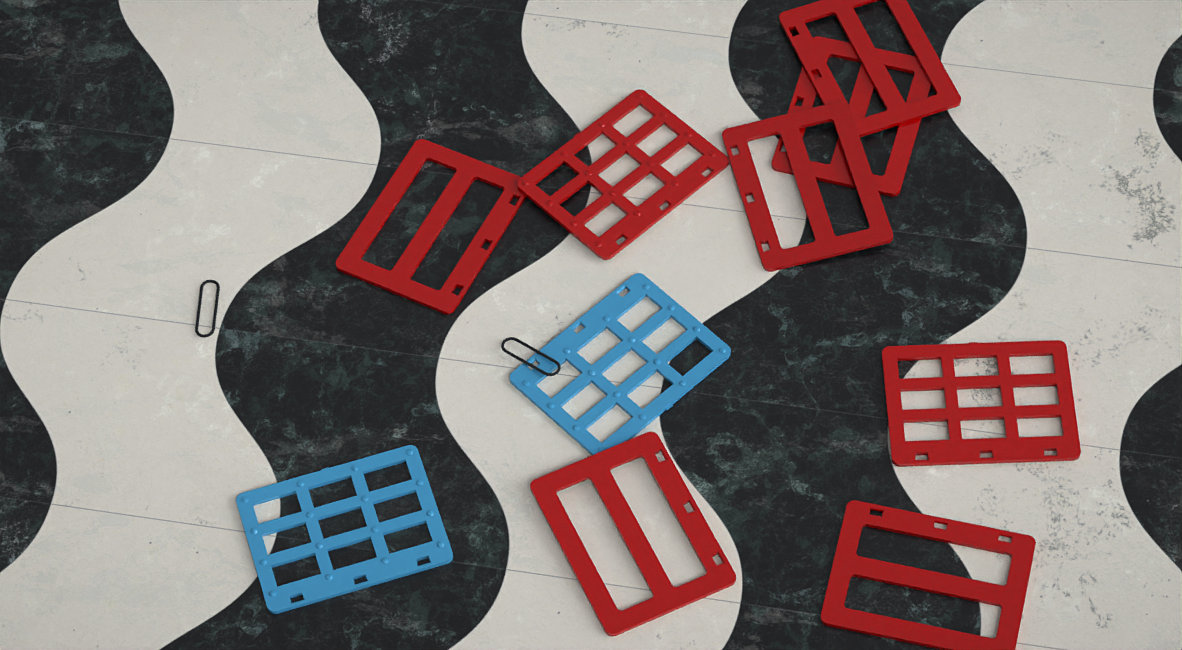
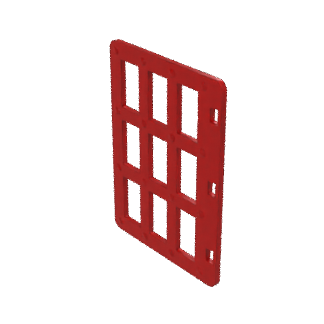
[517,89,729,260]
[882,340,1081,467]

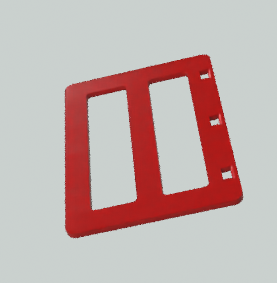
[779,0,961,137]
[771,36,931,197]
[722,101,893,272]
[335,139,527,314]
[530,432,736,637]
[820,500,1036,650]

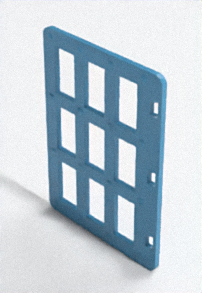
[510,273,731,455]
[236,445,453,614]

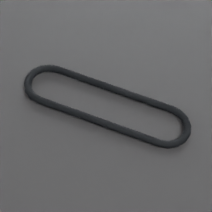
[195,280,220,337]
[501,337,561,376]

